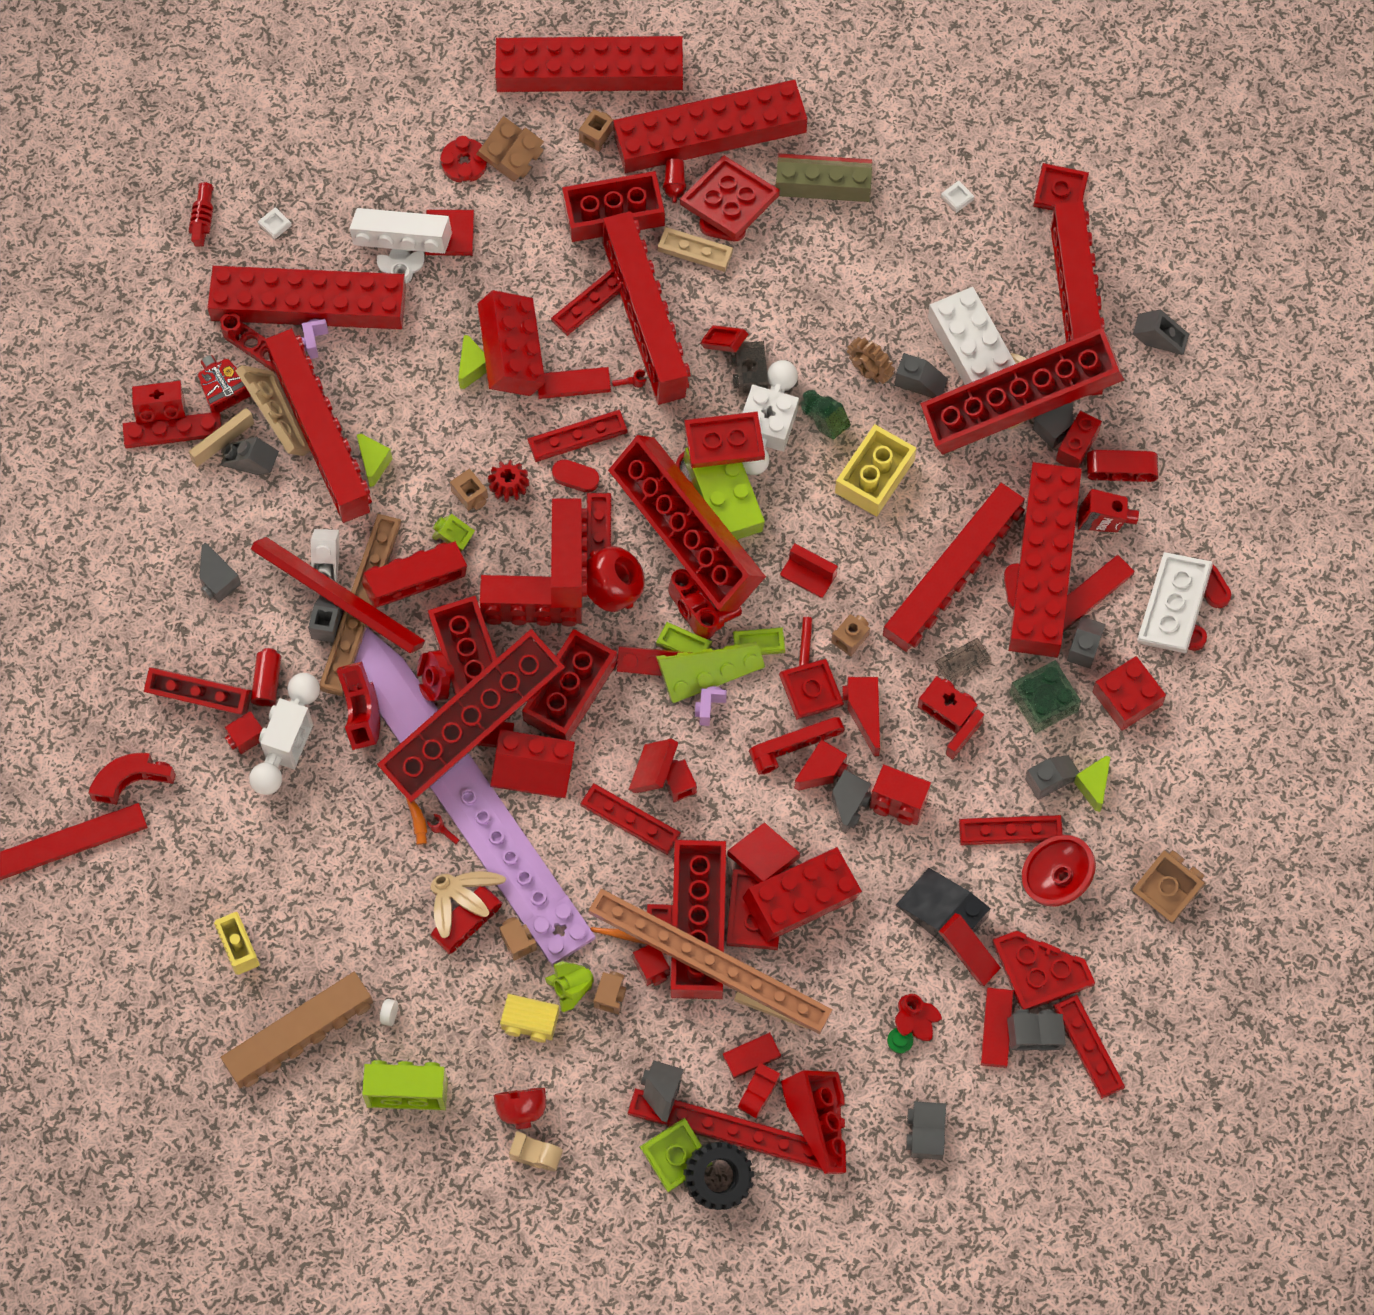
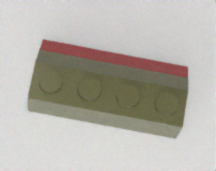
[776,153,872,202]

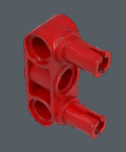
[668,569,742,639]

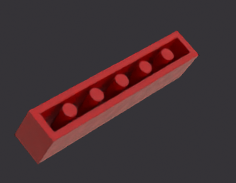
[551,498,587,608]

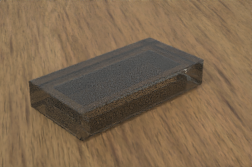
[935,637,991,682]

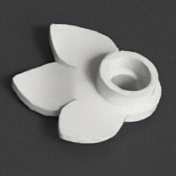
[377,249,424,284]

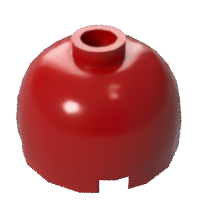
[493,1087,546,1129]

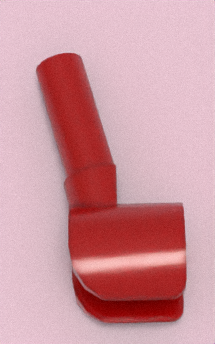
[612,369,646,388]
[427,814,460,844]

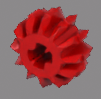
[488,459,530,502]

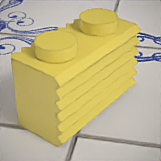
[214,912,260,975]
[500,994,560,1043]

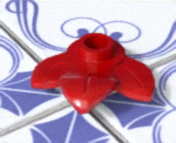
[895,994,942,1041]

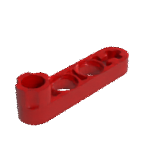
[220,313,276,374]
[749,717,845,775]

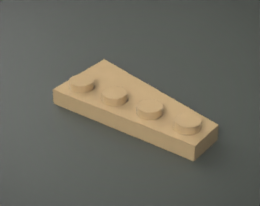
[235,365,310,456]

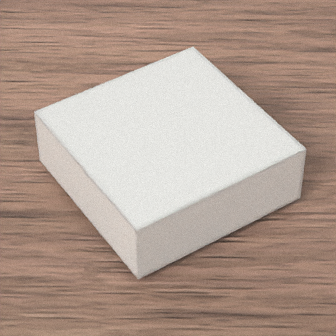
[941,181,974,213]
[258,207,292,240]

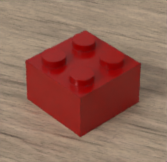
[1092,656,1166,731]
[870,764,931,826]

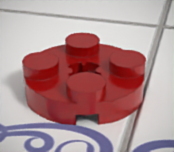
[440,136,487,183]
[417,650,454,701]

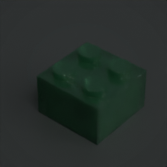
[1009,660,1081,734]

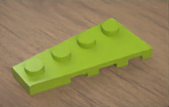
[656,642,765,703]

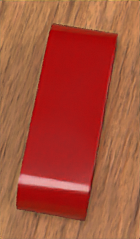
[1087,450,1158,482]
[430,886,503,954]

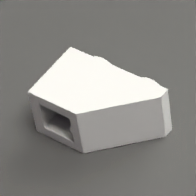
[311,529,340,582]

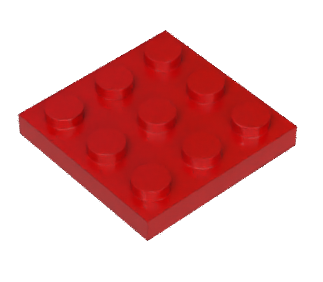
[680,155,780,240]

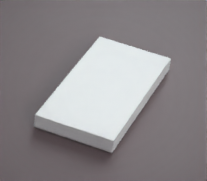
[1137,552,1213,654]

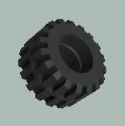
[683,1142,754,1210]

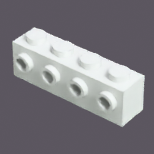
[350,208,452,254]

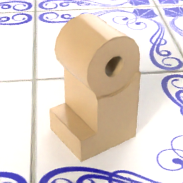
[509,1131,563,1172]

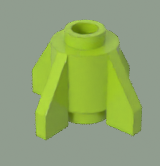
[545,961,594,1012]

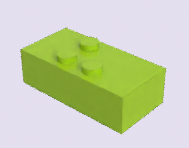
[683,447,765,540]

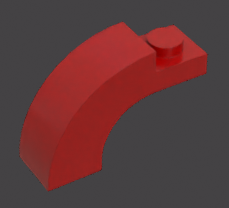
[336,661,380,750]
[88,753,176,805]

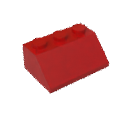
[490,729,575,799]

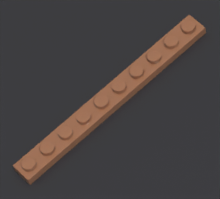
[588,889,833,1035]

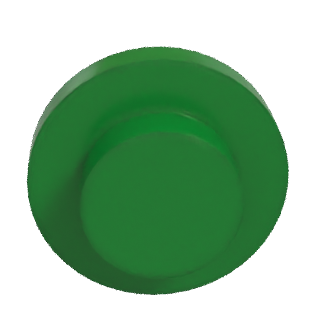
[887,1028,914,1054]

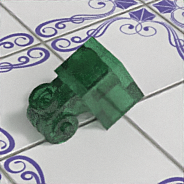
[800,390,851,440]

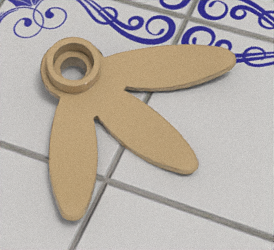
[430,871,506,938]

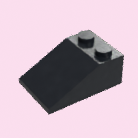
[896,868,991,954]

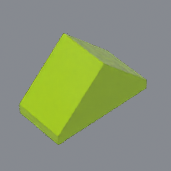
[458,335,487,389]
[357,434,393,487]
[1074,756,1110,812]

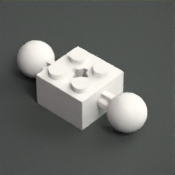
[742,360,799,475]
[249,673,320,795]

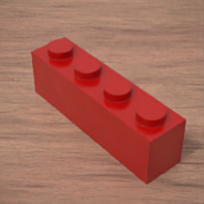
[362,541,467,608]
[143,667,252,715]

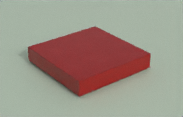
[1033,163,1089,211]
[425,210,474,256]
[779,658,844,720]
[628,738,678,793]
[727,822,800,883]

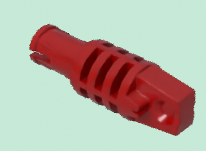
[189,182,214,247]

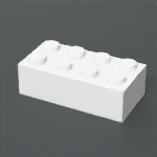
[928,287,1016,385]

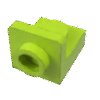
[432,514,475,552]

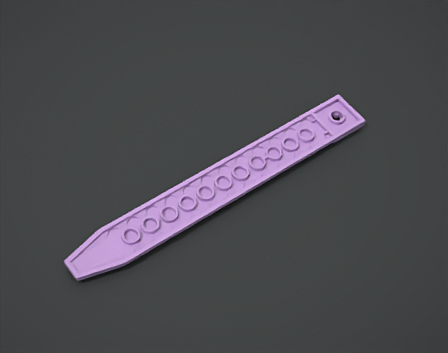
[355,627,596,967]

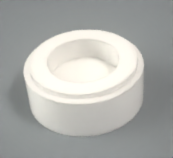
[380,999,398,1026]

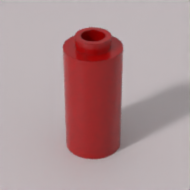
[251,648,282,707]

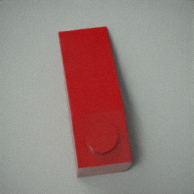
[842,677,880,756]

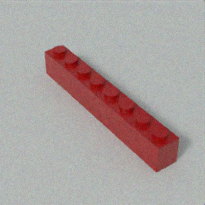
[883,482,1025,652]

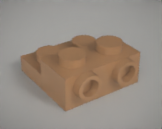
[477,116,544,182]
[1132,850,1206,923]

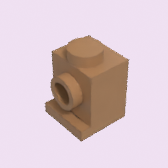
[579,109,614,152]
[450,468,488,511]
[831,614,870,656]
[499,917,537,961]
[594,971,627,1015]

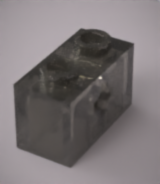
[730,341,768,397]

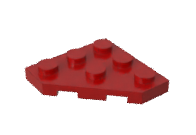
[992,931,1095,1010]

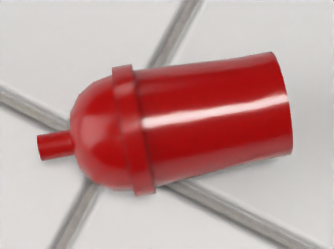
[663,159,686,203]

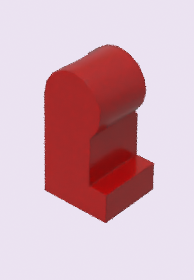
[737,1063,781,1119]

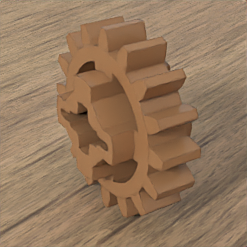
[847,337,895,384]

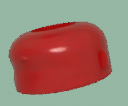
[587,546,645,612]

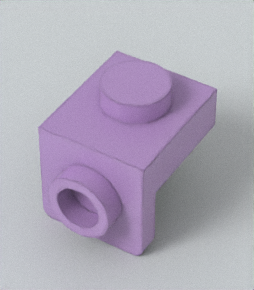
[301,319,329,359]
[695,686,727,726]

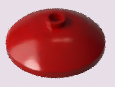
[1022,835,1096,907]

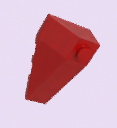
[781,1070,846,1174]

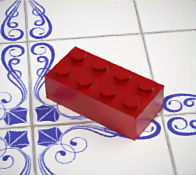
[562,171,665,242]
[477,290,546,396]
[479,575,583,627]
[427,596,497,695]
[522,629,617,741]
[742,847,862,942]

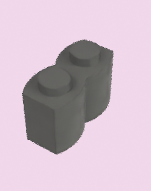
[1007,1009,1066,1051]
[906,1101,946,1160]

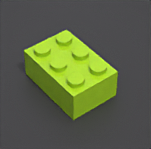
[362,1060,448,1110]

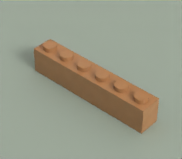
[220,971,373,1088]

